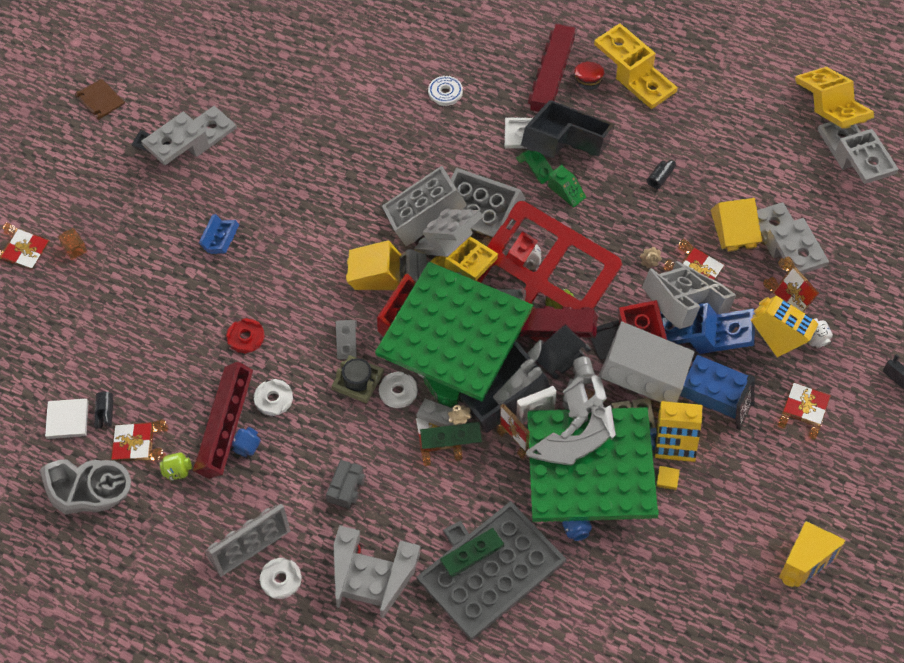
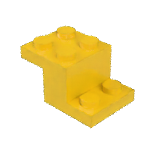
[430,236,498,281]

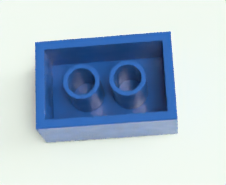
[680,355,748,419]

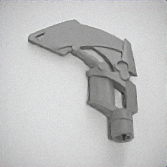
[526,356,616,465]

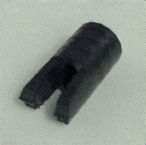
[646,160,676,190]
[94,391,114,429]

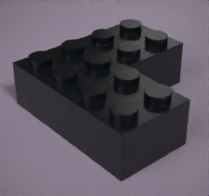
[520,100,615,158]
[460,340,550,434]

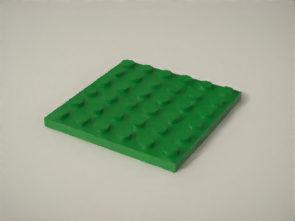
[375,262,533,401]
[527,407,659,522]

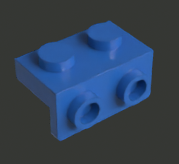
[199,214,240,254]

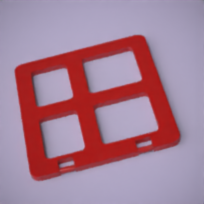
[477,201,622,342]

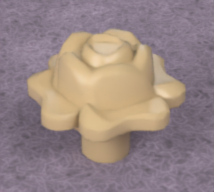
[640,247,662,268]
[448,405,471,425]

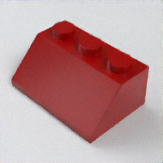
[377,274,416,337]
[618,300,667,340]

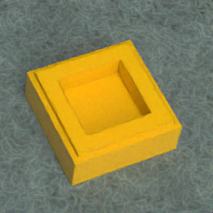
[656,466,680,490]

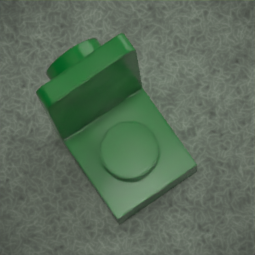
[516,150,553,184]

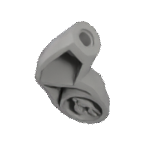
[39,459,131,514]

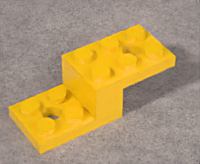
[594,23,678,109]
[795,67,874,128]

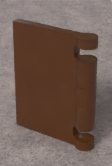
[75,79,125,120]

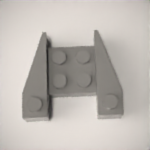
[642,261,736,329]
[334,525,420,618]

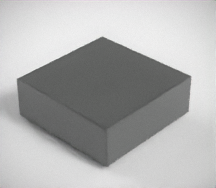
[443,520,469,547]

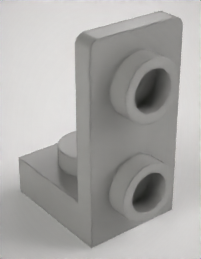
[336,320,357,359]

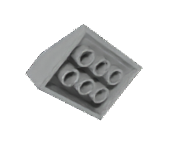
[382,166,468,246]
[451,168,526,238]
[599,321,694,403]
[205,504,291,577]

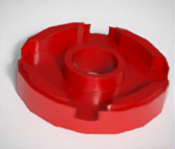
[226,318,265,353]

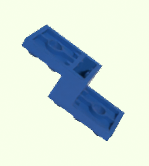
[660,303,755,354]

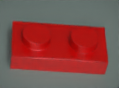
[506,231,538,267]

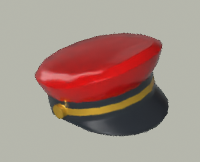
[575,62,605,90]

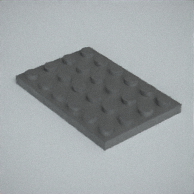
[416,501,566,641]

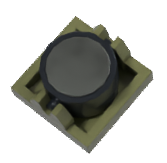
[331,355,384,404]

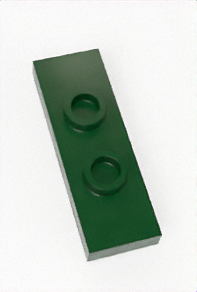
[420,422,482,450]
[440,528,504,578]

